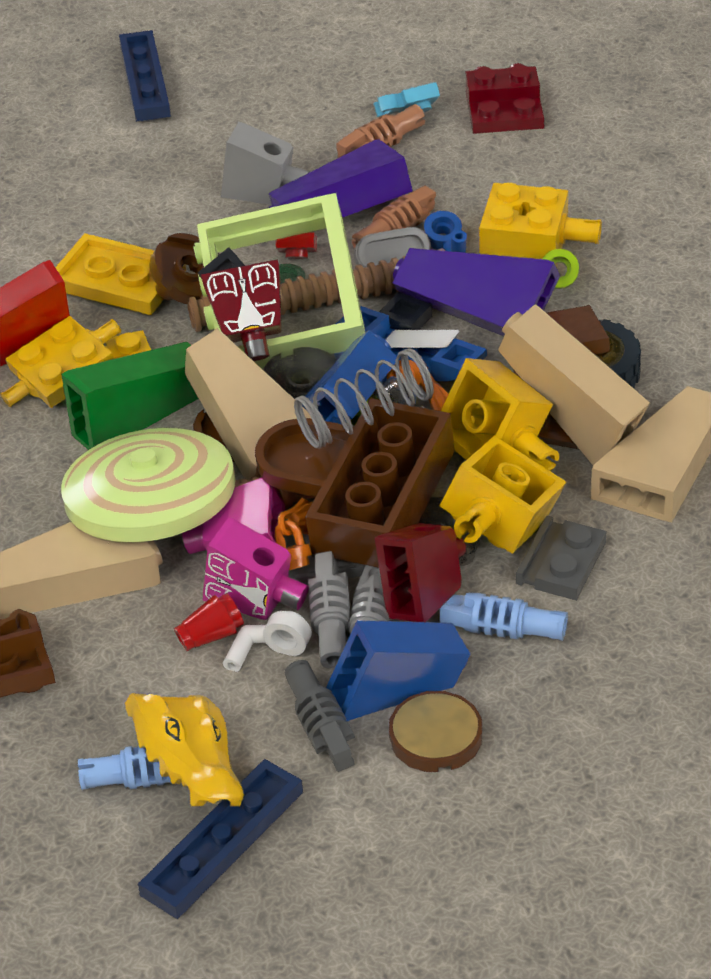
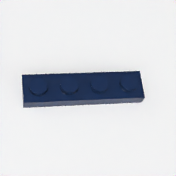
[119,30,171,122]
[138,759,303,920]

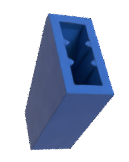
[302,330,397,424]
[326,621,470,721]

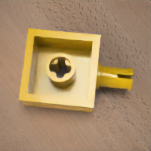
[479,183,602,267]
[441,358,559,471]
[439,436,567,554]

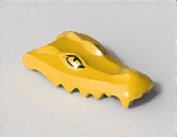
[125,693,244,806]

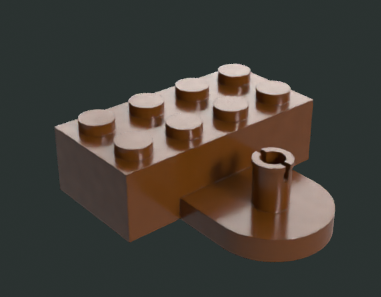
[255,398,455,568]

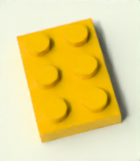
[55,233,187,315]

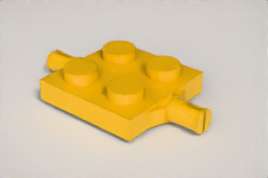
[0,316,121,408]

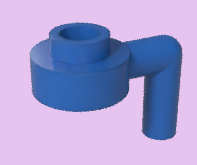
[424,211,467,253]

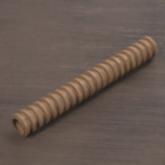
[188,248,445,332]

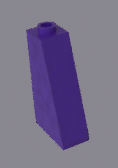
[268,139,413,218]
[393,248,560,336]

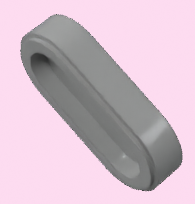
[354,227,431,268]

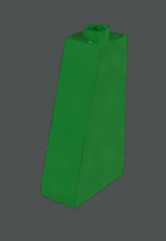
[61,341,199,450]

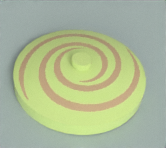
[61,428,236,542]

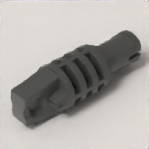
[285,660,355,772]

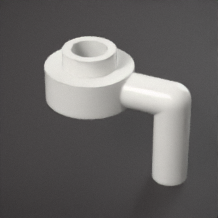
[223,611,312,672]

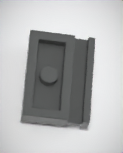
[516,516,607,601]

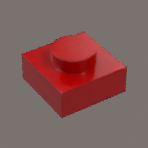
[276,232,317,259]

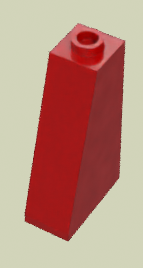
[0,260,70,366]

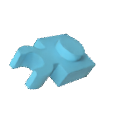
[373,82,440,117]

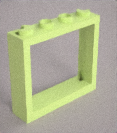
[194,193,365,369]

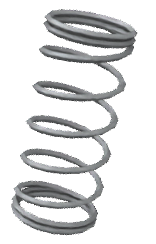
[294,348,434,449]

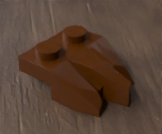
[0,609,56,698]

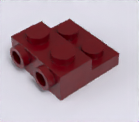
[465,63,544,134]

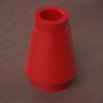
[174,593,244,651]

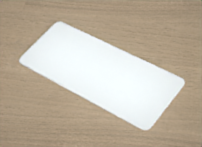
[386,330,459,348]

